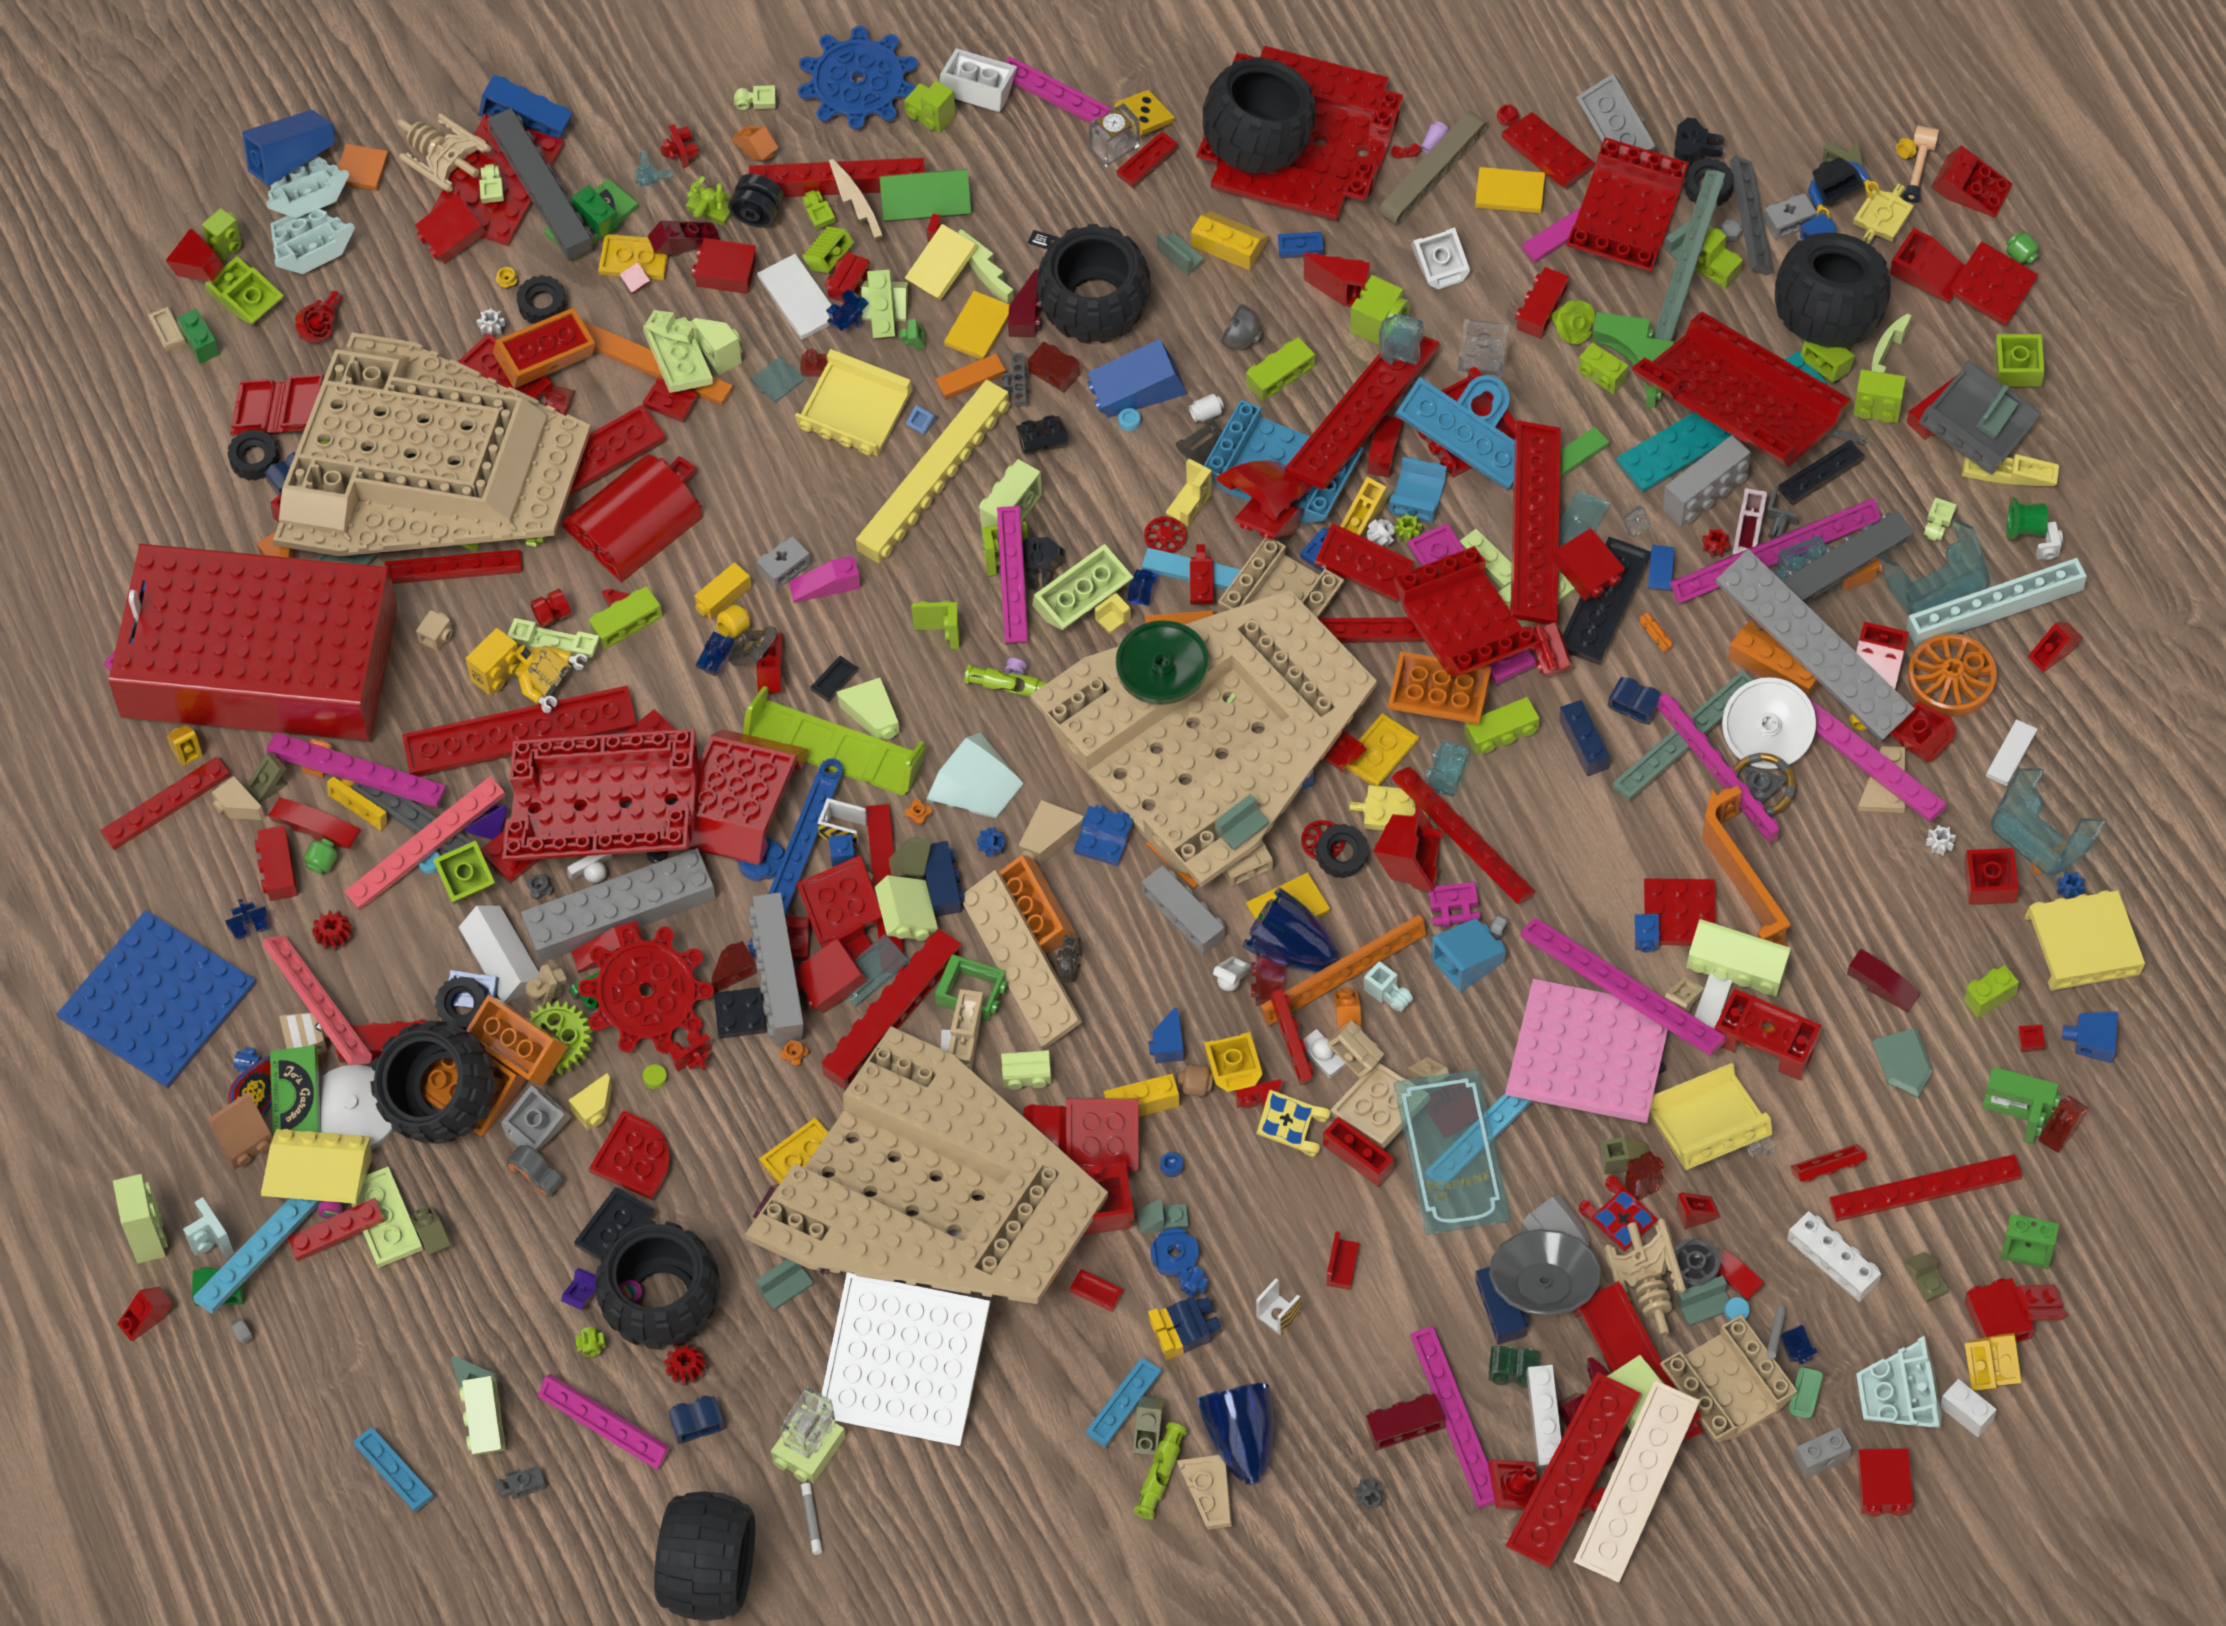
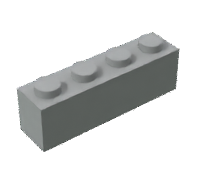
[1141,865,1225,955]

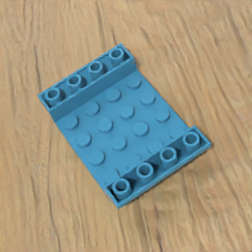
[1204,399,1363,524]

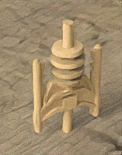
[397,113,491,192]
[1605,1218,1686,1336]

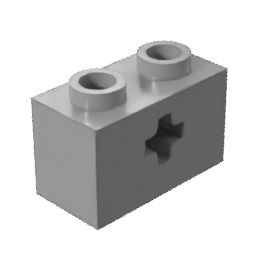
[1764,193,1817,241]
[757,536,811,591]
[1794,1427,1852,1479]

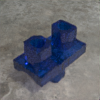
[826,289,869,331]
[696,631,734,676]
[225,898,269,940]

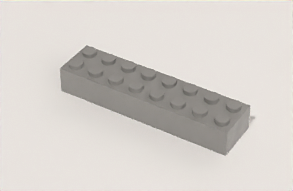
[521,848,716,963]

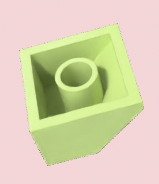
[692,318,742,375]

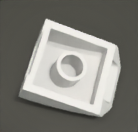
[1411,227,1470,289]

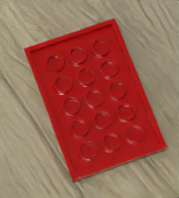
[430,114,564,247]

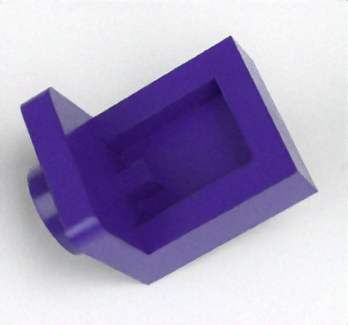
[561,1268,596,1311]

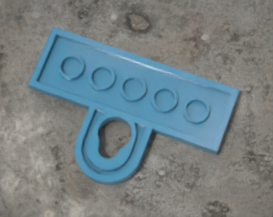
[1394,375,1514,490]

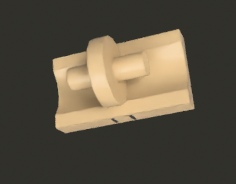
[525,964,566,1008]

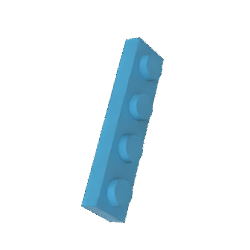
[1085,1357,1162,1448]
[353,1427,434,1513]

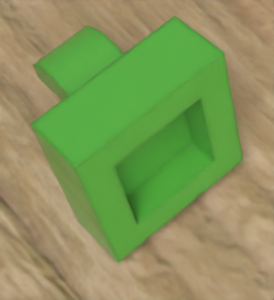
[899,319,926,350]

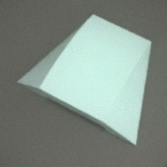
[266,156,349,218]
[271,209,355,274]
[926,732,1024,819]
[1856,1336,1942,1428]

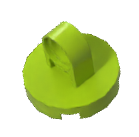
[1551,299,1595,344]

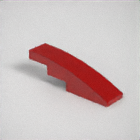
[268,797,361,849]

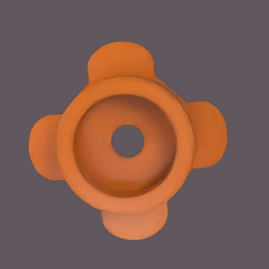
[904,799,932,824]
[780,1040,808,1066]

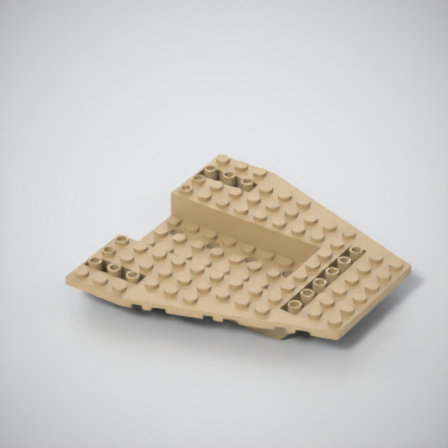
[273,332,591,556]
[1030,590,1377,887]
[745,1027,1108,1304]

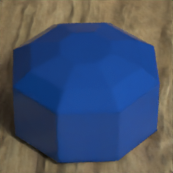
[1160,1152,1183,1177]

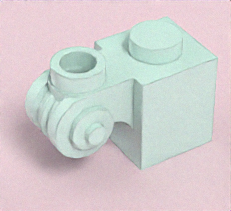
[1364,961,1413,1012]

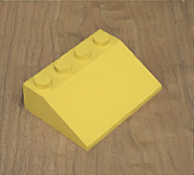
[261,1129,372,1203]

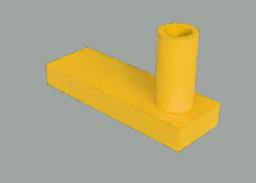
[327,777,387,831]

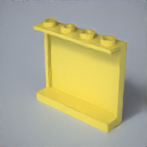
[795,349,913,457]
[2025,890,2145,991]
[1649,1063,1773,1170]

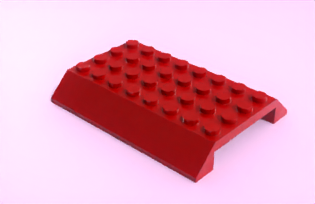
[1632,311,1851,467]

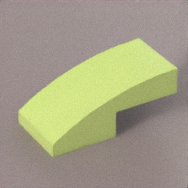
[645,310,694,343]

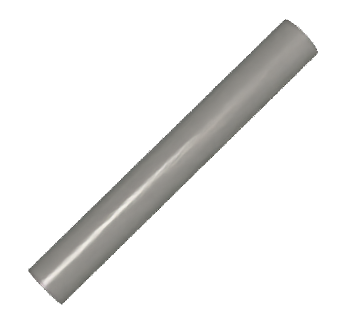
[1766,1306,1786,1359]

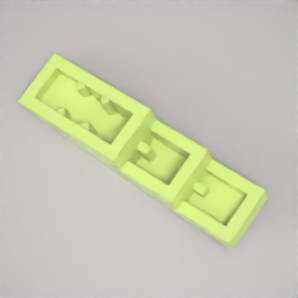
[958,229,1014,305]

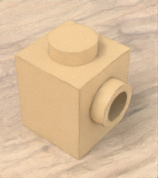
[416,610,453,651]

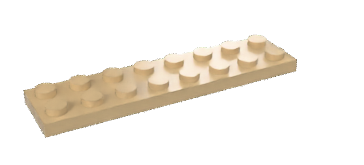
[963,870,1082,1049]
[1574,1380,1700,1583]

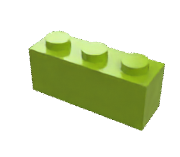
[1246,337,1315,402]
[588,586,663,651]
[1464,697,1540,755]

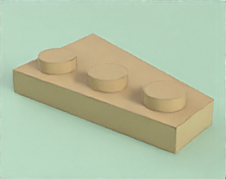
[1857,746,1905,813]
[1177,1454,1232,1530]

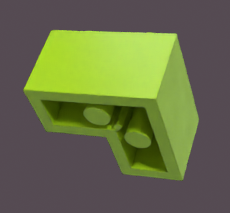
[904,81,956,133]
[1696,225,1743,289]

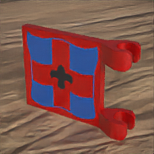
[1578,1175,1659,1252]

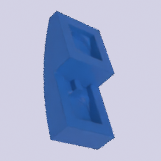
[1648,545,1675,591]

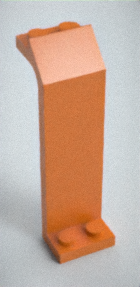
[1702,786,1791,947]

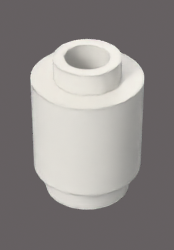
[1189,394,1224,422]

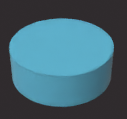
[1118,408,1141,431]
[418,851,440,874]
[1724,1297,1749,1321]

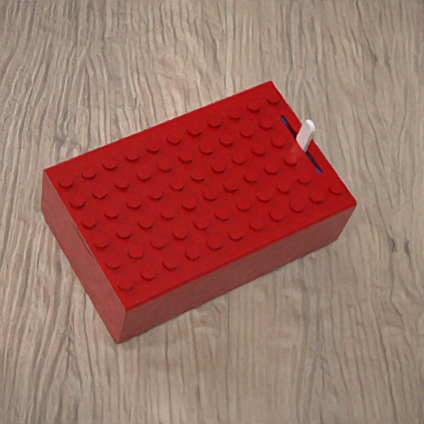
[109,543,397,741]

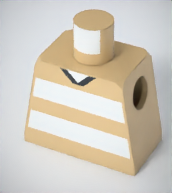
[279,1013,328,1055]

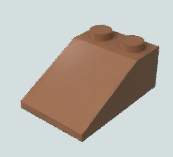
[208,1092,273,1170]

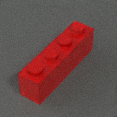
[336,1019,427,1063]

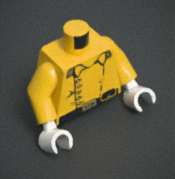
[515,645,587,713]

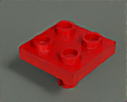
[1488,1459,1539,1510]

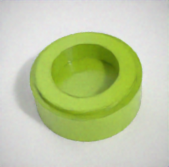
[643,1064,667,1089]

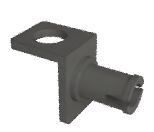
[1767,487,1798,539]

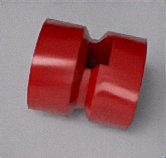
[530,588,572,628]

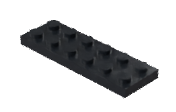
[1563,537,1651,665]

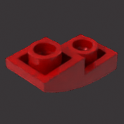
[1717,1250,1765,1300]

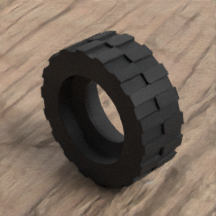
[1684,158,1734,206]
[517,275,567,324]
[227,429,279,481]
[1315,824,1369,878]
[435,976,488,1030]

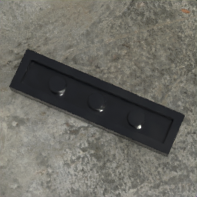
[1778,440,1864,505]

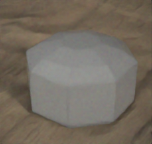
[1720,219,1742,241]
[1490,914,1509,939]
[231,1318,252,1343]

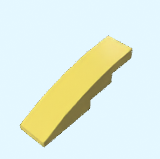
[1962,454,2059,486]

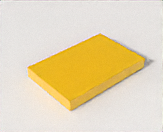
[1475,167,1545,213]
[598,234,669,280]
[944,291,1009,360]
[1344,713,1419,786]
[1246,872,1330,943]
[759,1117,829,1185]

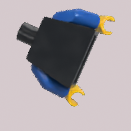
[1808,158,1879,219]

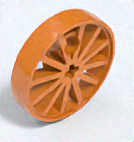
[1908,634,1997,717]

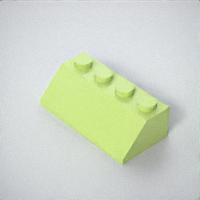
[1032,544,1134,630]
[1686,919,1791,997]

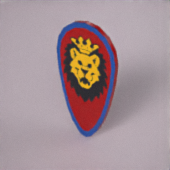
[228,1055,272,1116]

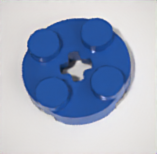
[737,837,784,881]
[1150,1228,1199,1277]

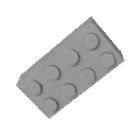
[1663,435,1751,527]

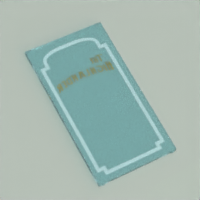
[1393,1069,1511,1235]

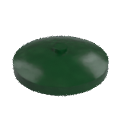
[1116,620,1209,705]

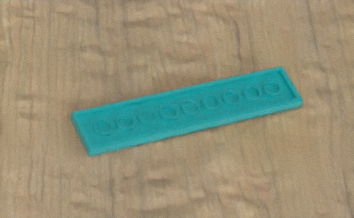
[1616,351,1826,494]

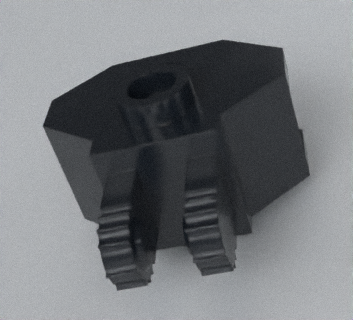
[1674,117,1725,167]
[1022,537,1065,589]

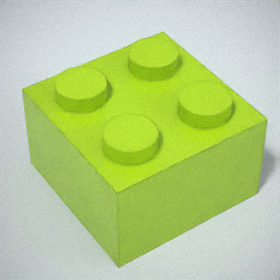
[1994,334,2044,387]
[1853,369,1906,423]
[433,840,495,903]

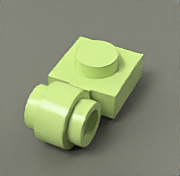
[734,85,776,110]
[479,164,504,203]
[1924,497,1957,541]

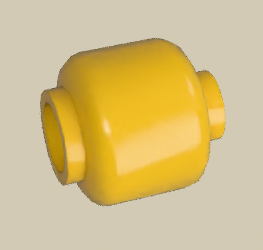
[716,605,750,639]

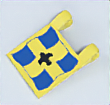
[1256,1090,1330,1157]

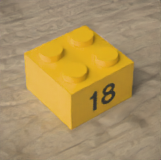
[465,628,521,696]

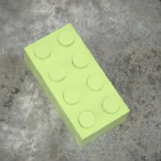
[113,1174,168,1264]

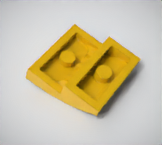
[1965,1333,2022,1391]

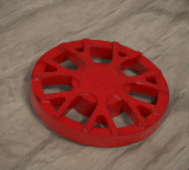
[1144,516,1186,553]
[1301,820,1345,860]

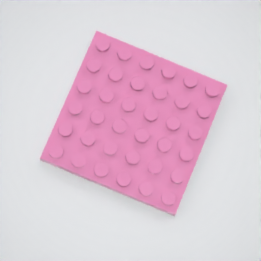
[1505,979,1668,1123]

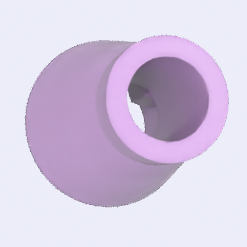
[1421,121,1449,154]

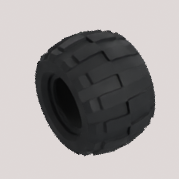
[1202,57,1316,174]
[1037,224,1151,343]
[1775,232,1891,347]
[370,1021,497,1144]
[595,1221,721,1349]
[654,1491,756,1621]

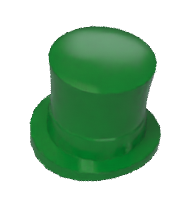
[2006,497,2048,540]

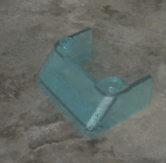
[1879,519,1990,616]
[1991,768,2106,875]

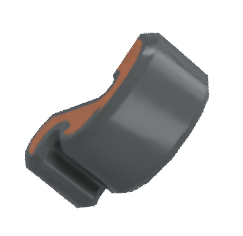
[506,1145,563,1197]

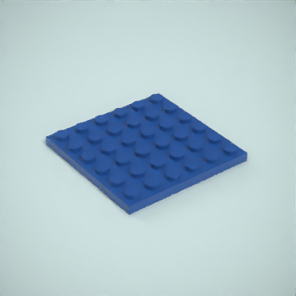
[57,910,256,1089]

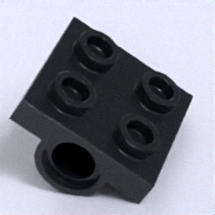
[1015,415,1068,455]

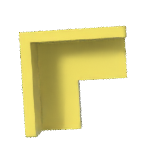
[1166,459,1212,527]

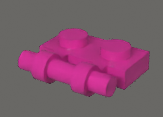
[1428,882,1480,927]

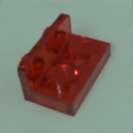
[1251,954,1285,1006]

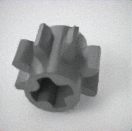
[1354,1477,1385,1509]

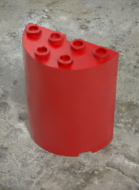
[562,454,703,583]

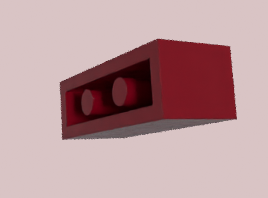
[1365,1393,1445,1451]

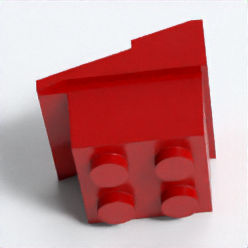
[1373,805,1445,892]
[1081,1161,1134,1235]

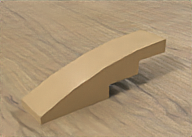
[829,159,883,240]
[948,989,984,1070]

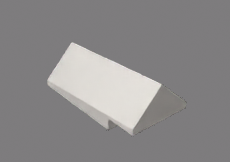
[459,906,539,1004]

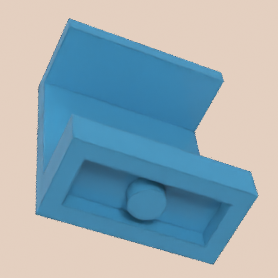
[1389,457,1447,523]

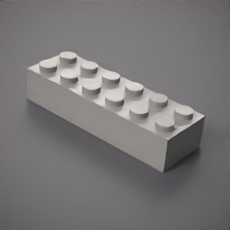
[748,892,803,1045]

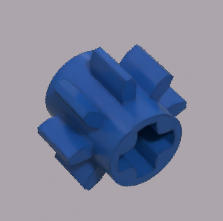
[976,827,1006,856]
[2056,871,2086,899]
[234,1047,262,1075]
[1178,1266,1209,1296]

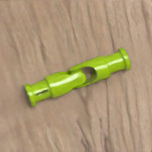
[964,664,1048,697]
[1133,1422,1187,1520]

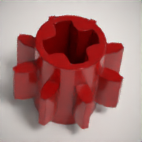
[1702,529,1730,557]

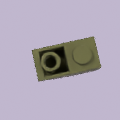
[889,837,931,880]
[1600,1137,1652,1175]
[409,1207,450,1255]
[1133,1396,1165,1455]

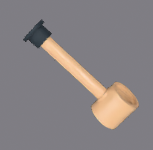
[1903,125,1939,203]

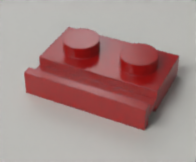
[643,377,698,422]
[1323,731,1367,772]
[2014,1284,2068,1321]

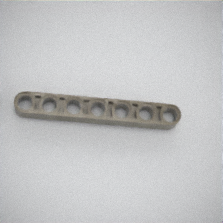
[1379,111,1488,225]

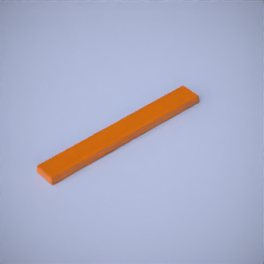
[582,320,733,406]
[1260,915,1427,1026]

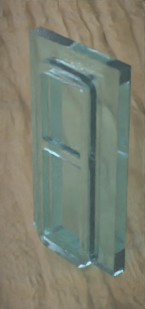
[1558,490,1610,548]
[847,934,909,1007]

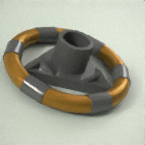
[1733,752,1796,816]

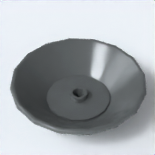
[1489,1229,1601,1316]

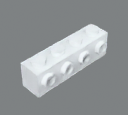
[1787,1211,1881,1302]

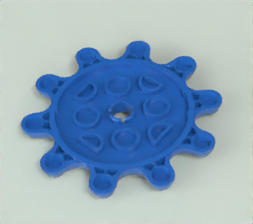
[798,26,918,131]

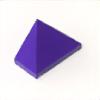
[463,802,507,840]

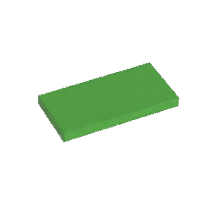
[880,169,971,221]

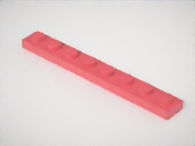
[344,776,506,911]
[263,936,372,1066]

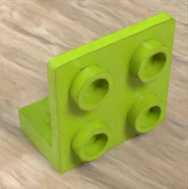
[981,521,1028,576]
[911,601,960,649]

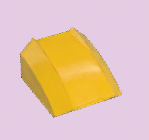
[1204,1032,1262,1092]

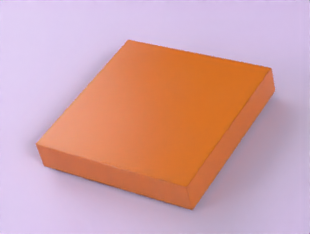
[338,144,389,191]

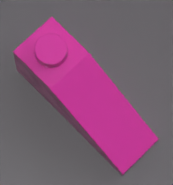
[789,556,860,603]

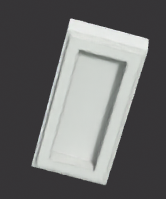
[567,854,612,884]
[1213,956,1252,991]
[1303,1029,1347,1079]

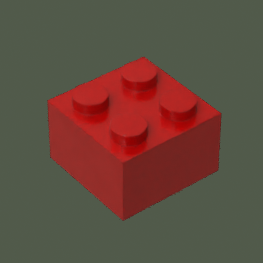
[1964,848,2019,905]

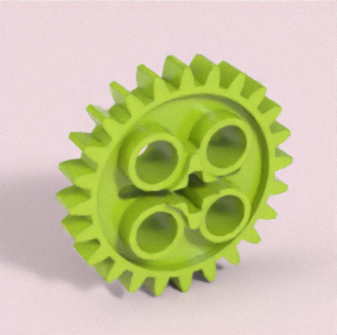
[529,1001,593,1076]

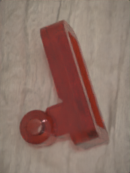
[800,349,828,377]

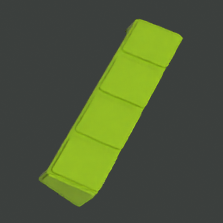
[743,686,926,796]

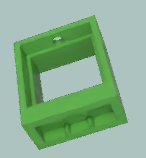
[935,954,1008,1022]
[2000,1213,2059,1270]

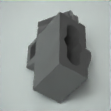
[495,1466,546,1499]

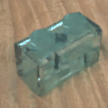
[1425,741,1468,797]

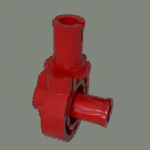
[295,290,343,344]

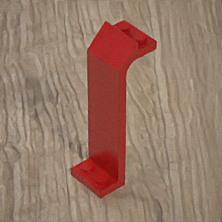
[1573,1281,1703,1441]

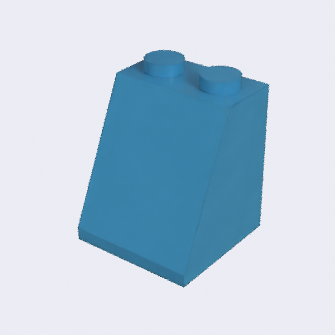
[1431,918,1506,993]

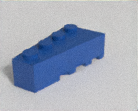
[478,74,572,139]

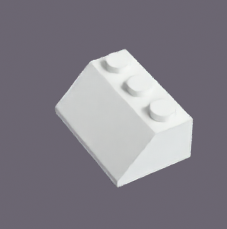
[940,48,1017,112]

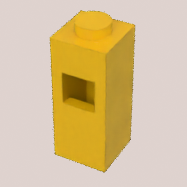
[694,562,752,621]

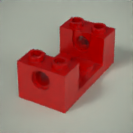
[1714,988,1822,1080]

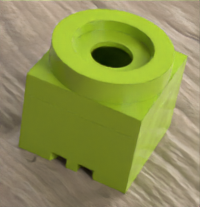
[1350,275,1411,346]

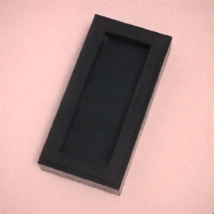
[810,655,858,703]

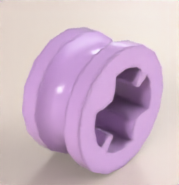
[1004,658,1027,679]

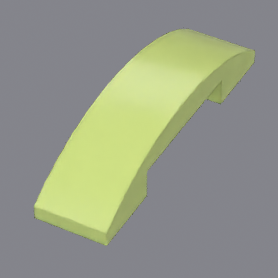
[1871,314,1911,373]
[507,618,600,658]

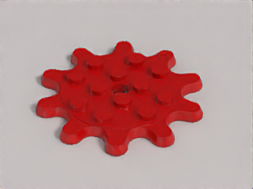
[578,926,714,1054]

